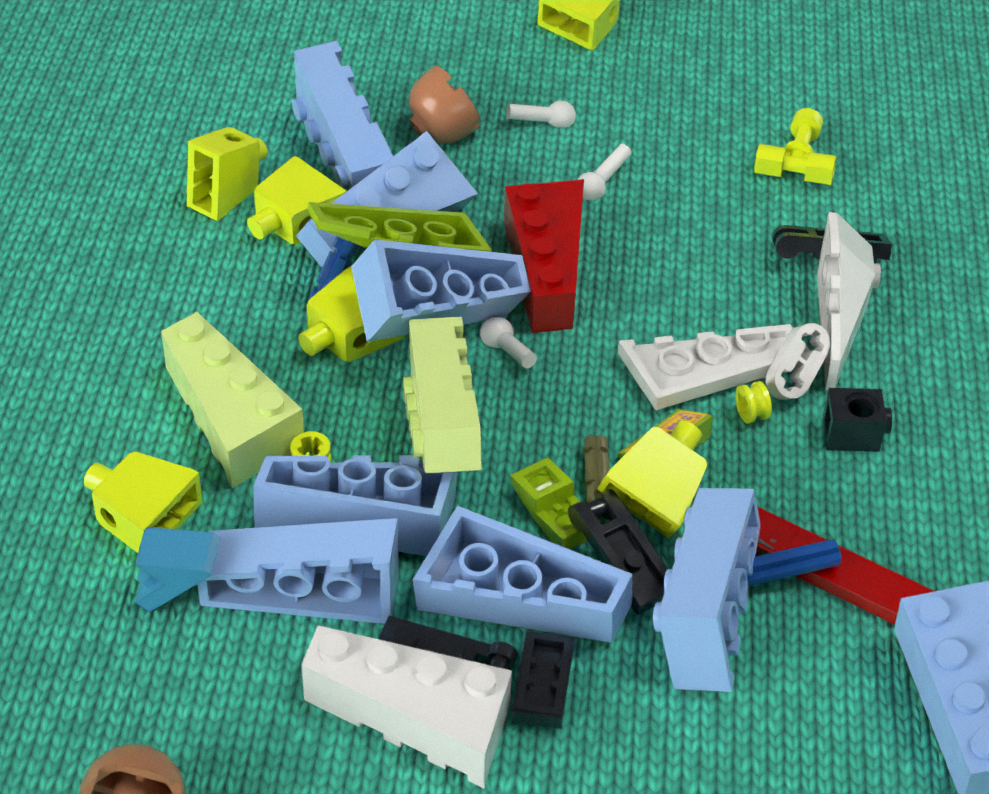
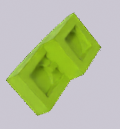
[510,457,601,549]

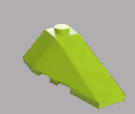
[307,202,492,252]

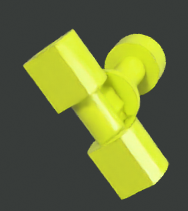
[754,108,837,185]

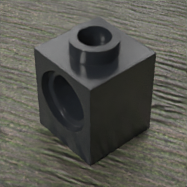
[822,388,892,452]

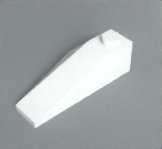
[817,212,881,390]

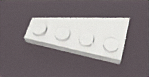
[618,324,810,410]

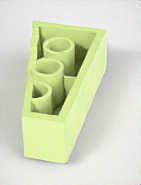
[161,312,304,488]
[403,317,482,473]

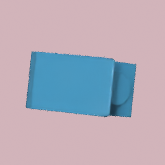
[135,527,221,612]

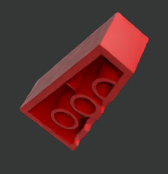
[504,179,584,333]

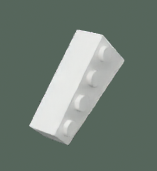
[302,625,512,788]

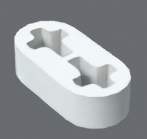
[766,323,830,400]

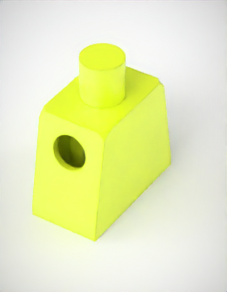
[537,0,620,51]
[186,127,268,221]
[247,156,347,245]
[298,266,405,362]
[597,420,708,538]
[84,452,203,553]

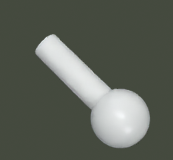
[505,101,576,128]
[577,144,632,200]
[480,316,537,368]

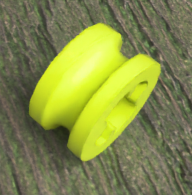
[735,381,772,424]
[290,431,331,463]

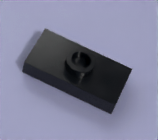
[511,631,575,729]

